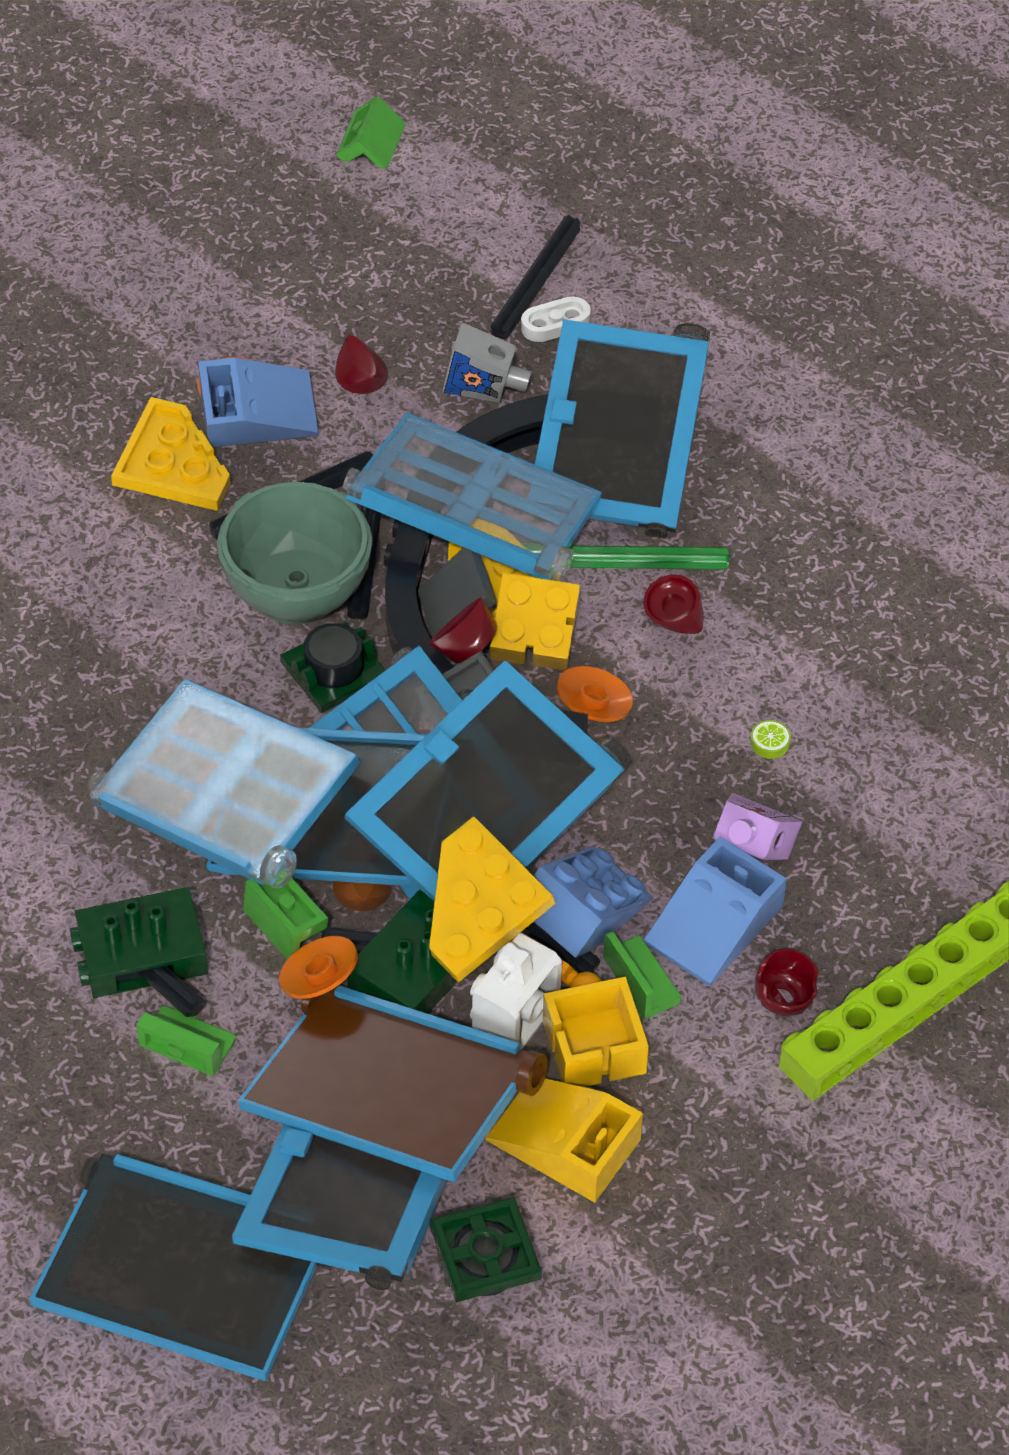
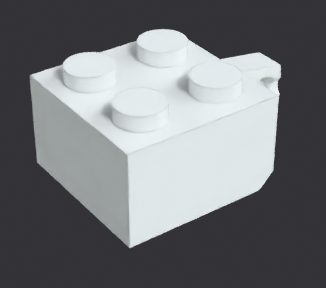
[470,933,562,1050]

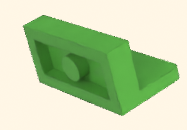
[336,96,405,169]
[243,866,328,959]
[603,931,681,1020]
[136,1006,236,1077]

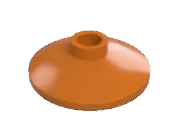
[556,666,633,722]
[279,936,358,999]

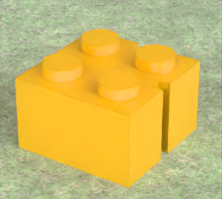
[490,573,580,670]
[543,976,649,1087]

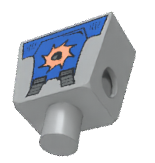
[442,323,532,403]

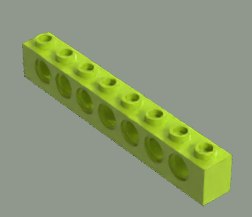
[779,881,1009,1101]

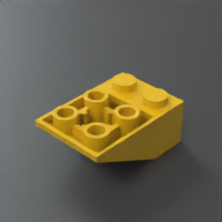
[485,1078,643,1203]

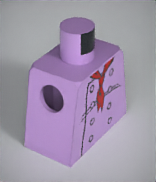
[713,793,803,860]

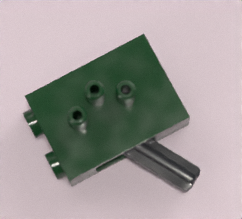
[69,887,208,1017]
[321,890,457,1014]

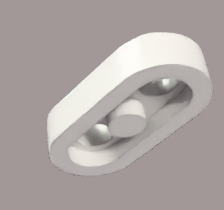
[521,297,591,342]

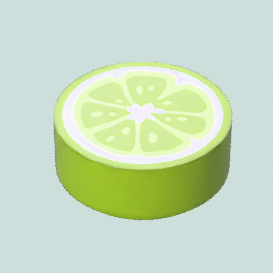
[750,720,791,759]

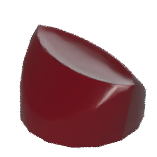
[335,334,388,394]
[643,574,704,634]
[428,597,497,663]

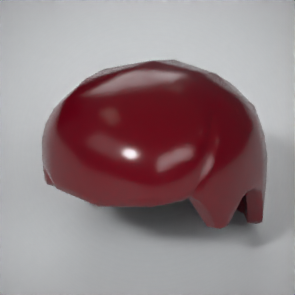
[755,948,819,1016]

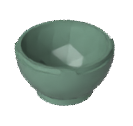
[217,482,372,625]

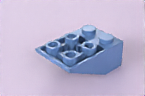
[198,358,319,447]
[644,836,787,987]
[534,846,653,958]

